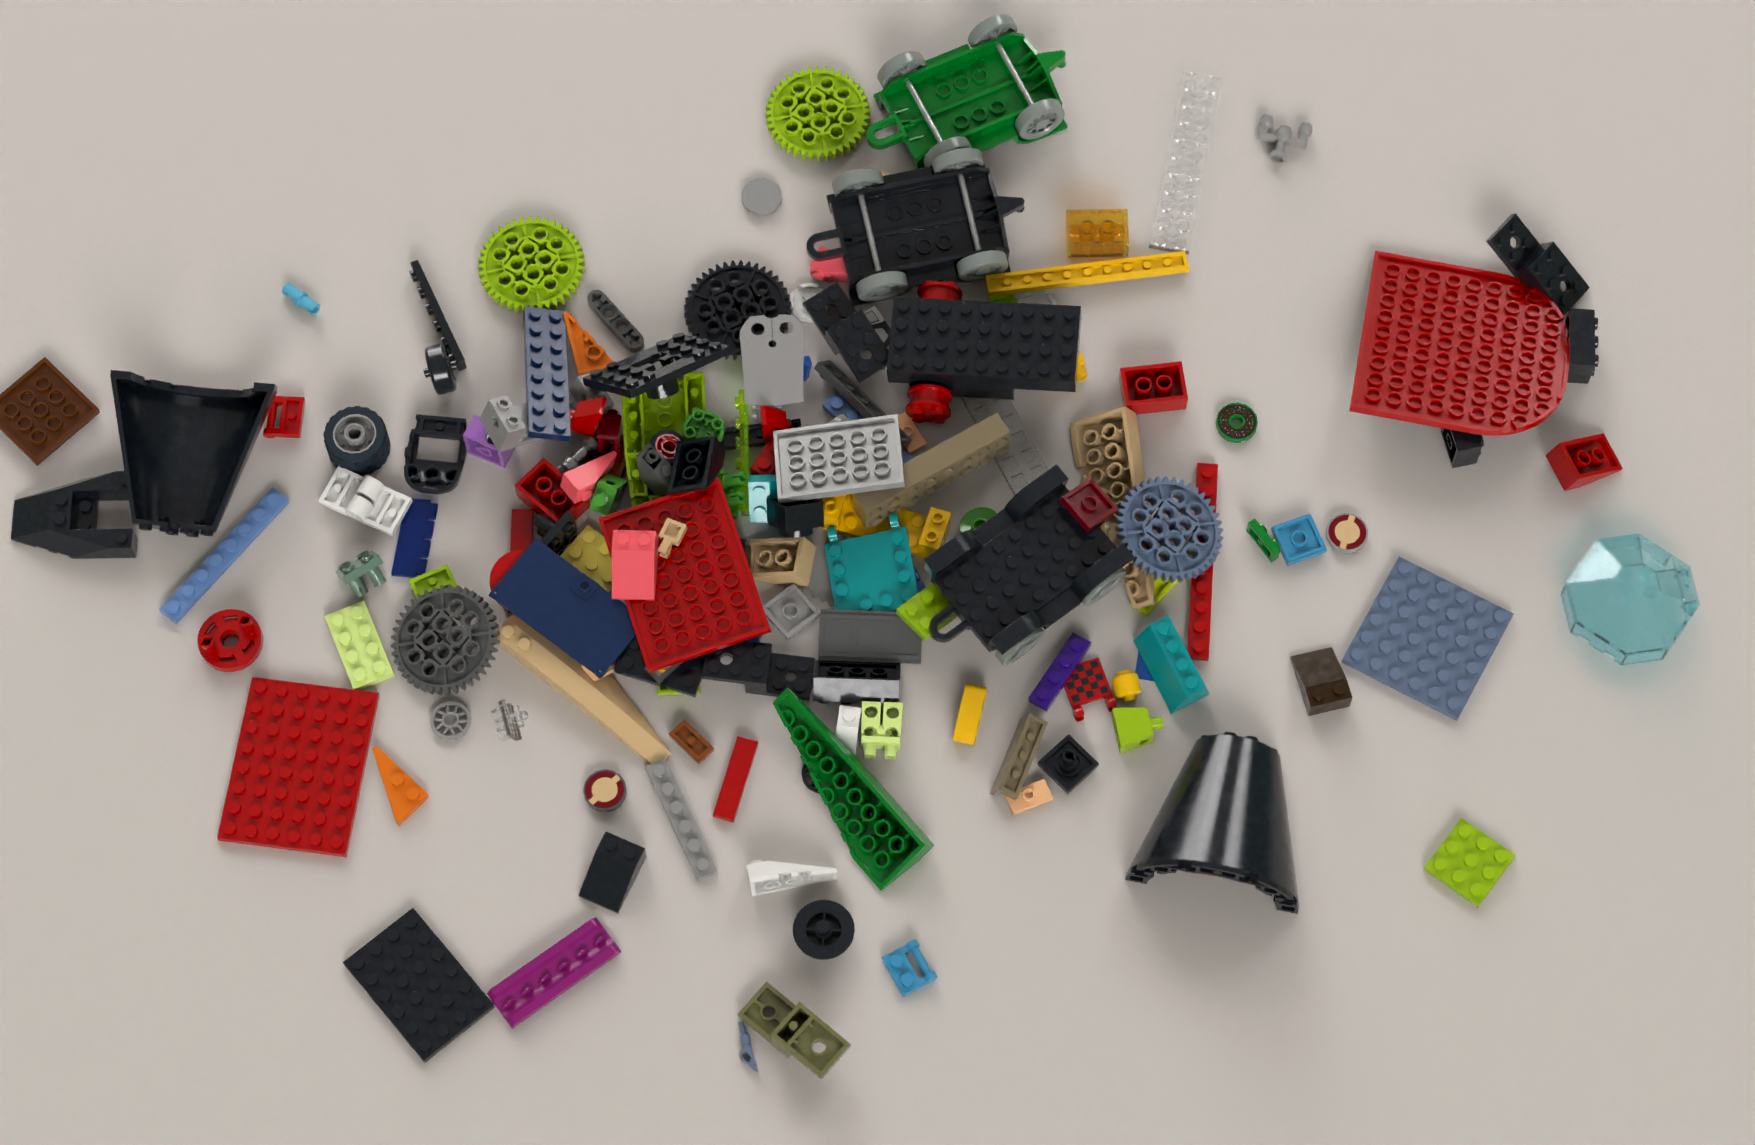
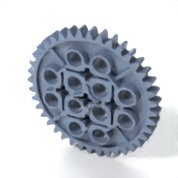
[1114,476,1223,583]

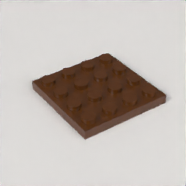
[0,357,100,466]

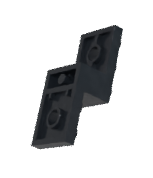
[1486,213,1590,315]
[802,282,889,383]
[702,641,815,701]

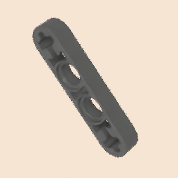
[587,290,644,353]

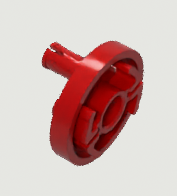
[197,609,263,672]

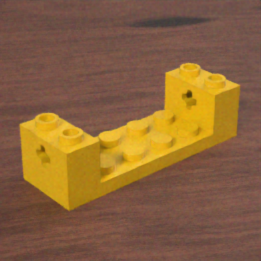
[820,494,951,559]

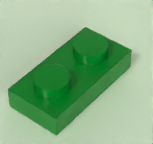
[1246,518,1280,563]

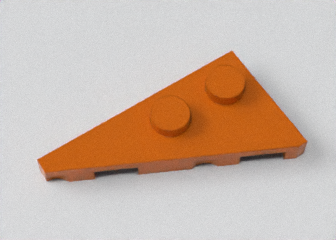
[563,311,615,376]
[372,746,429,826]

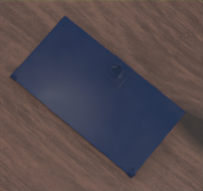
[489,538,636,679]

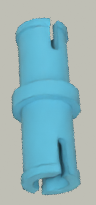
[282,283,321,315]

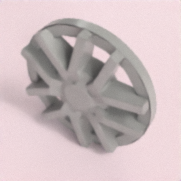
[430,701,471,740]

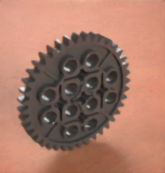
[391,584,500,696]

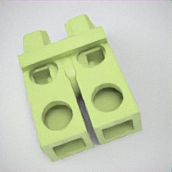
[861,701,903,760]

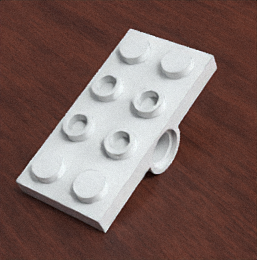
[319,466,413,537]

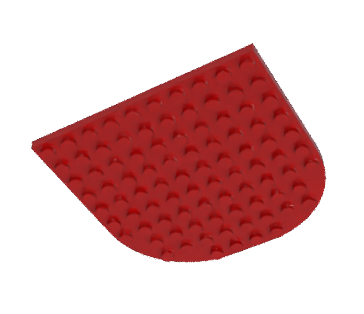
[1349,251,1570,436]

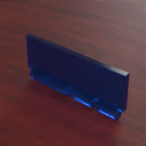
[391,498,438,578]

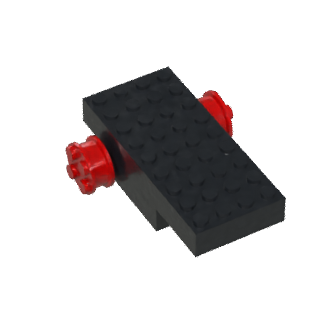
[886,280,1082,424]

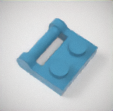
[882,939,938,997]

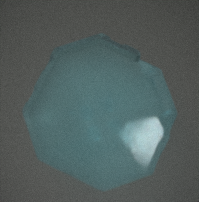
[1561,533,1700,666]

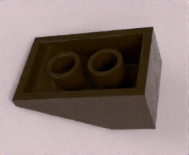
[1290,647,1353,716]

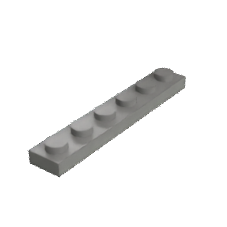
[645,758,718,882]

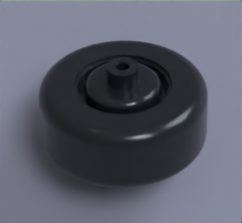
[423,343,458,395]

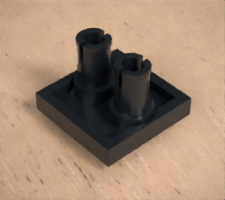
[534,511,578,556]

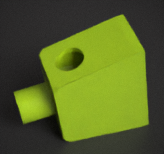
[1111,707,1164,754]

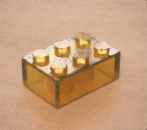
[1065,209,1129,257]

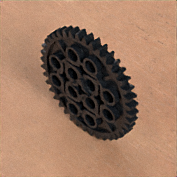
[684,260,792,360]

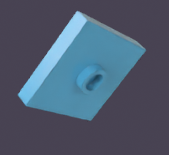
[1271,514,1327,566]

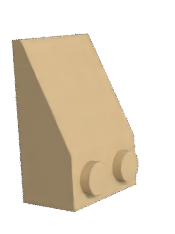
[749,537,816,586]

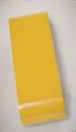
[953,683,987,746]

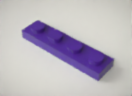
[1028,633,1091,712]

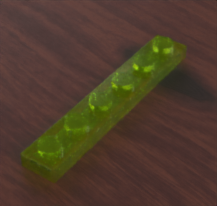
[735,390,750,516]

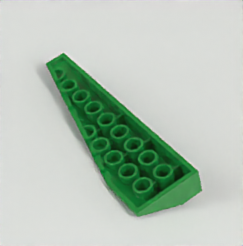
[773,688,934,891]

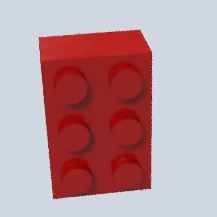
[1119,361,1188,415]
[514,458,590,523]

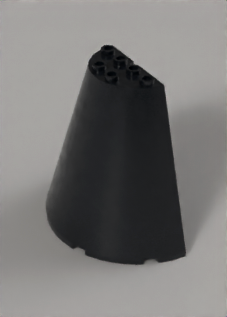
[110,370,277,537]
[1125,732,1299,914]

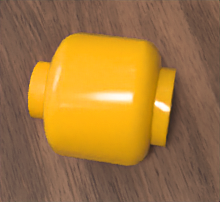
[1111,669,1142,702]

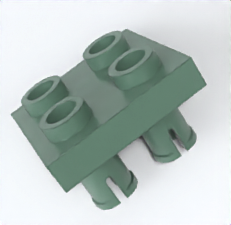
[336,550,387,598]

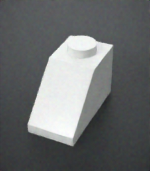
[836,705,861,757]

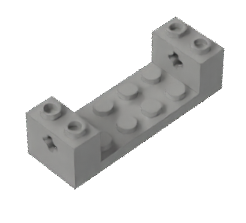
[479,373,614,452]

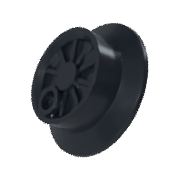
[793,900,855,960]

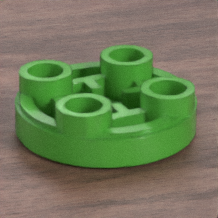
[682,409,724,443]

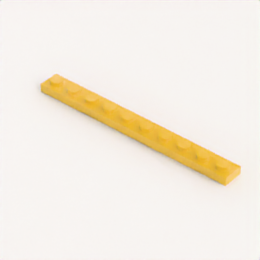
[985,251,1189,297]

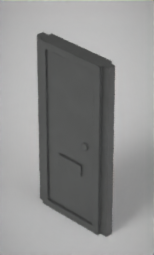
[818,609,922,664]

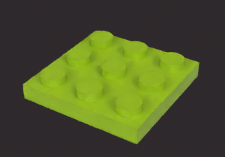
[1423,818,1516,908]

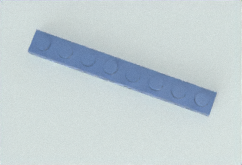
[159,487,289,624]

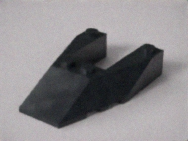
[11,471,138,559]

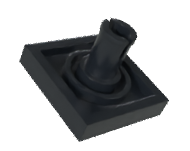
[1037,734,1099,794]

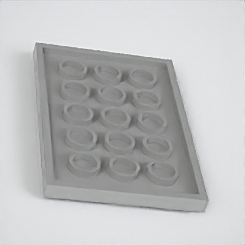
[773,414,905,503]

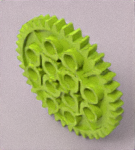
[765,66,870,162]
[478,216,585,313]

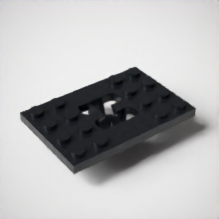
[583,333,732,399]

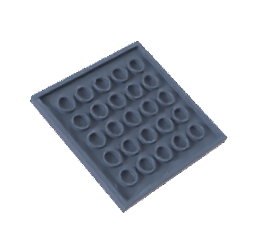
[1342,557,1514,721]

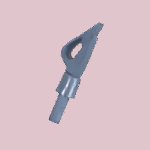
[738,1021,758,1072]

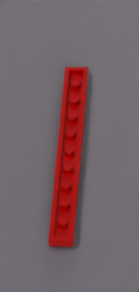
[1187,463,1218,661]

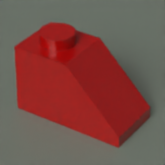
[569,397,607,437]
[760,405,792,441]

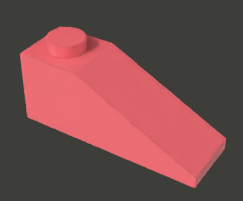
[810,246,848,282]
[560,451,617,504]

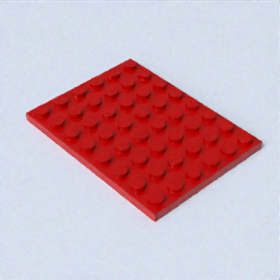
[598,478,771,673]
[217,677,380,857]

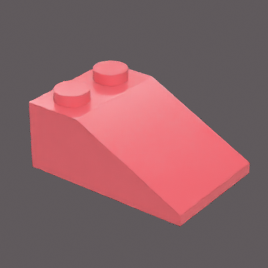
[612,530,659,600]

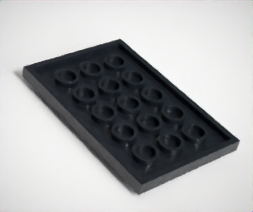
[343,908,495,1063]

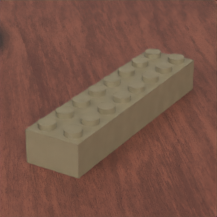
[853,413,1010,528]

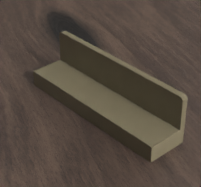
[990,713,1048,800]

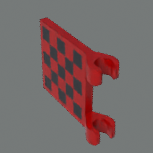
[1064,658,1117,722]

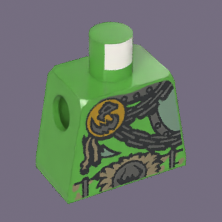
[589,473,628,516]

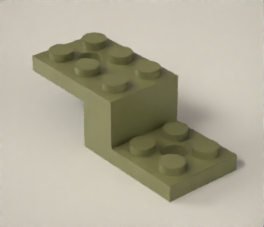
[737,981,851,1080]

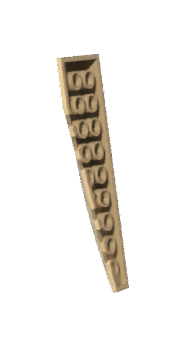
[1070,406,1155,609]
[495,614,671,764]

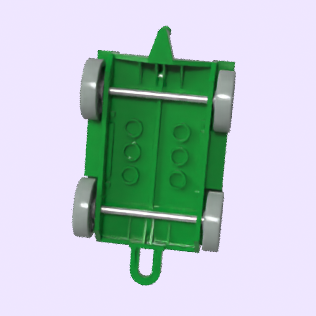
[867,14,1068,170]

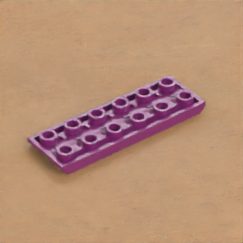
[487,917,621,1029]

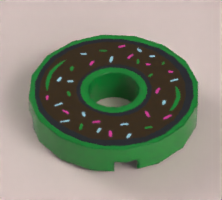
[1216,403,1258,443]

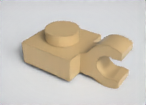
[658,518,688,559]

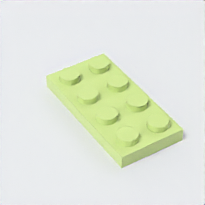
[324,601,395,690]

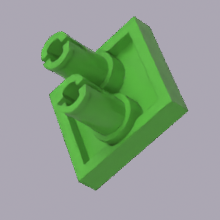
[715,469,747,519]

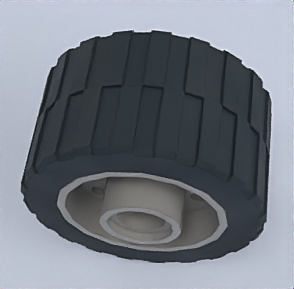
[323,406,391,476]

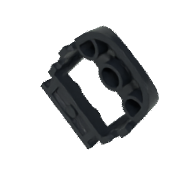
[404,414,467,494]

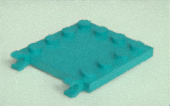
[824,513,919,612]

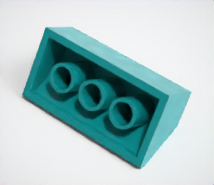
[1133,615,1210,714]

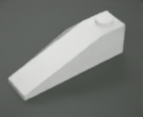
[746,860,838,896]

